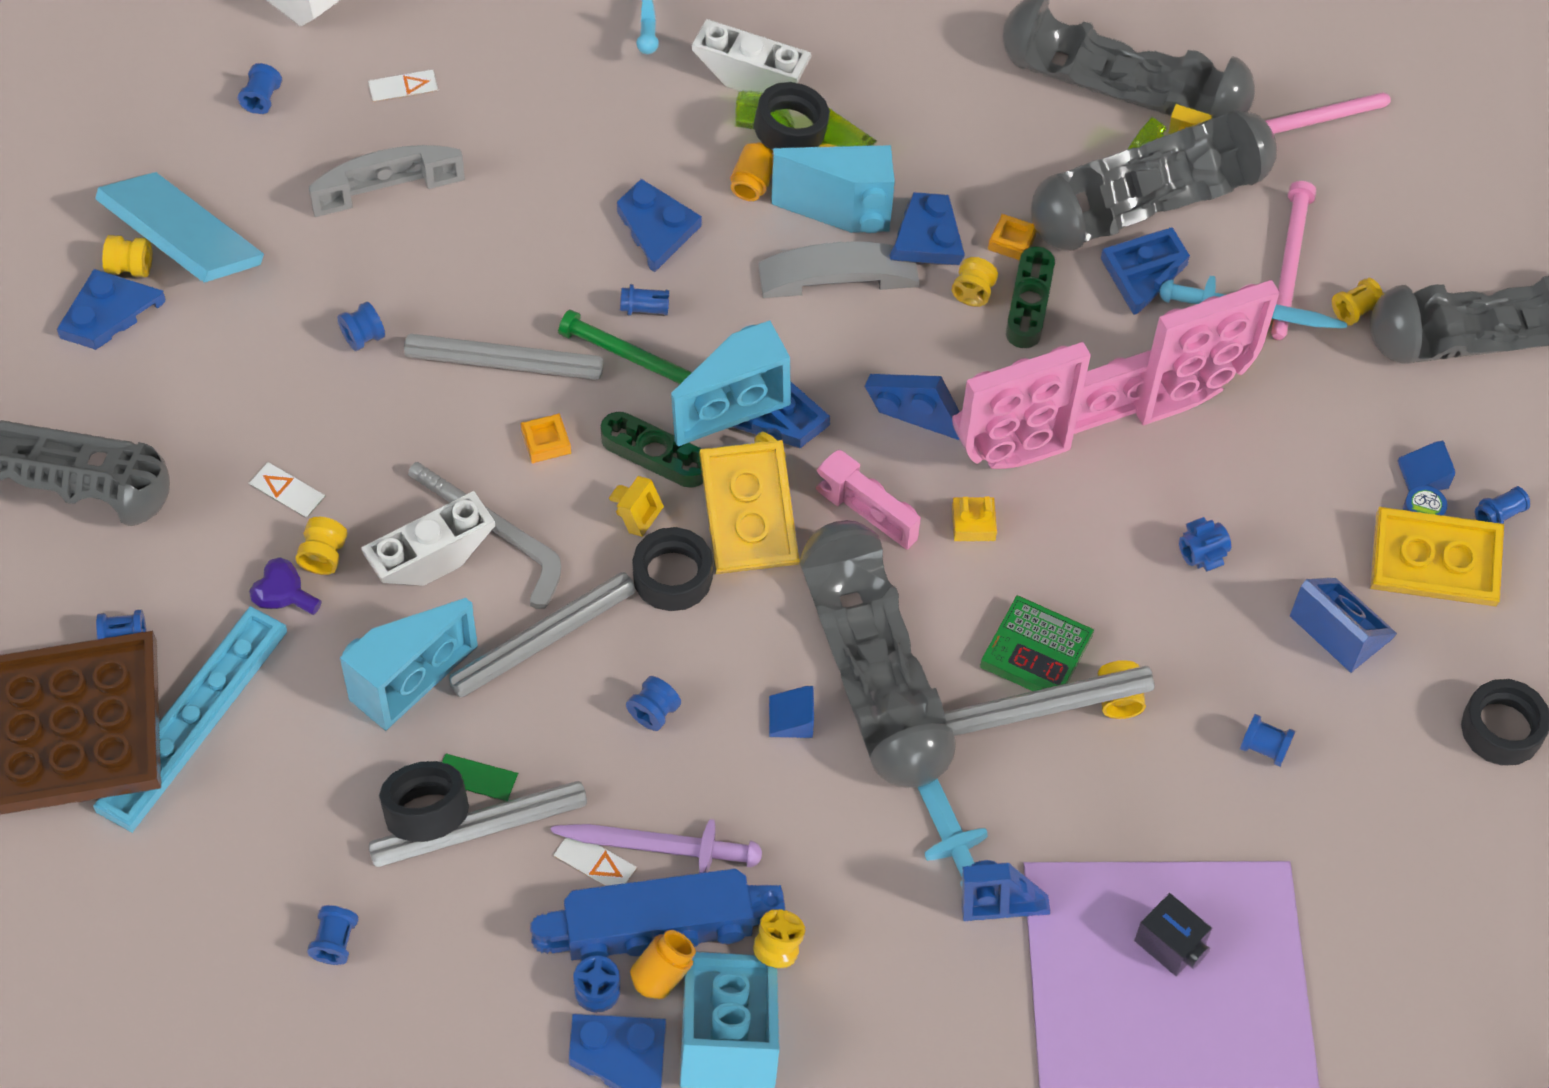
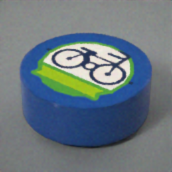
[1403,486,1447,516]

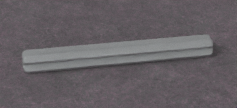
[404,334,603,380]
[449,572,635,697]
[944,666,1155,736]
[369,781,587,867]

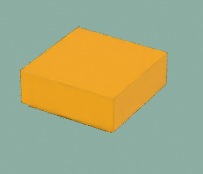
[988,214,1037,261]
[520,413,571,463]

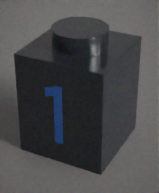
[1134,893,1212,976]

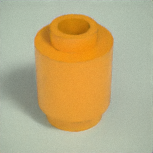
[730,142,773,201]
[630,930,695,999]

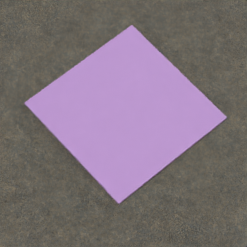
[1024,861,1320,1088]

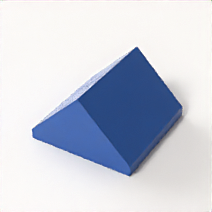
[1290,578,1397,673]

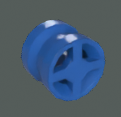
[337,301,385,351]
[626,676,681,731]
[573,955,620,1013]

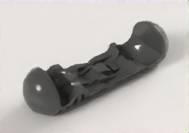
[1003,0,1255,118]
[1031,110,1277,251]
[1370,276,1549,364]
[0,420,170,526]
[800,520,956,788]

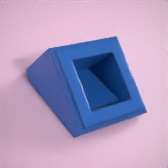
[1398,440,1455,492]
[769,686,814,738]

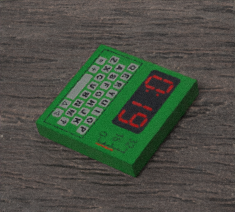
[980,595,1094,691]

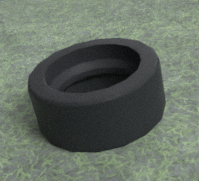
[753,82,830,150]
[632,527,713,611]
[1461,679,1549,766]
[379,761,469,842]

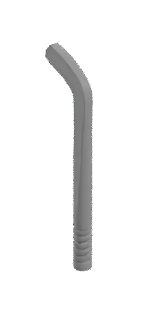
[408,462,561,609]

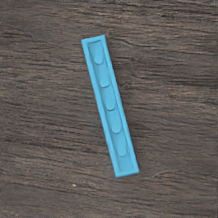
[93,606,287,833]

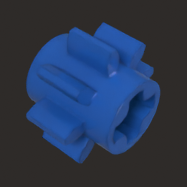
[1179,517,1232,572]

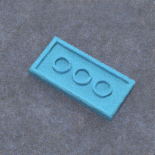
[95,172,264,283]

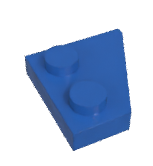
[617,179,702,272]
[889,192,965,265]
[1100,227,1190,315]
[57,269,166,350]
[865,374,960,440]
[732,382,830,448]
[962,860,1050,921]
[569,1014,666,1088]

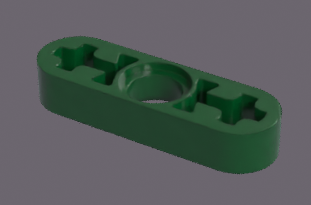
[1006,247,1055,348]
[601,412,703,488]

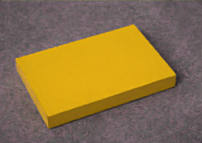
[699,440,800,574]
[1370,507,1504,607]

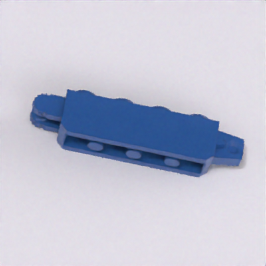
[530,868,785,961]

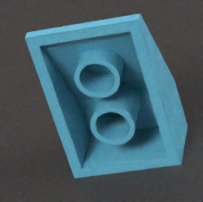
[771,145,895,233]
[671,320,791,446]
[340,598,478,731]
[680,952,779,1088]

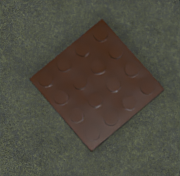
[0,631,161,815]

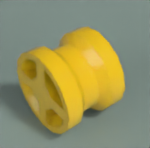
[951,257,998,307]
[753,909,805,968]

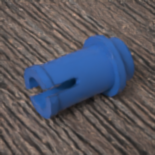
[620,284,669,316]
[1475,486,1531,524]

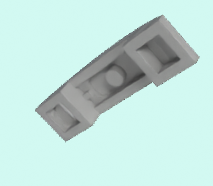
[309,145,465,217]
[759,241,919,298]

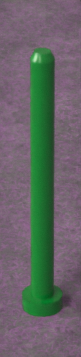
[558,309,692,384]

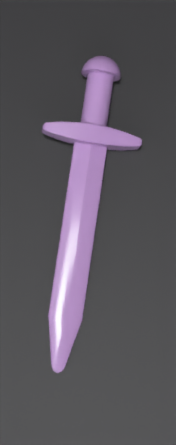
[551,819,762,873]

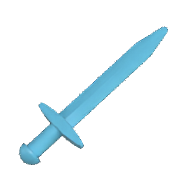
[636,0,659,54]
[1160,275,1348,328]
[918,779,988,887]

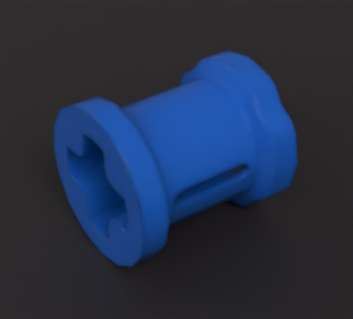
[237,63,283,114]
[96,609,147,639]
[1240,714,1296,767]
[307,905,359,965]

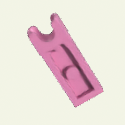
[816,450,921,550]

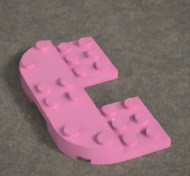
[952,280,1280,469]

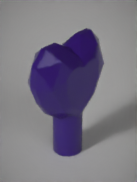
[249,557,322,615]

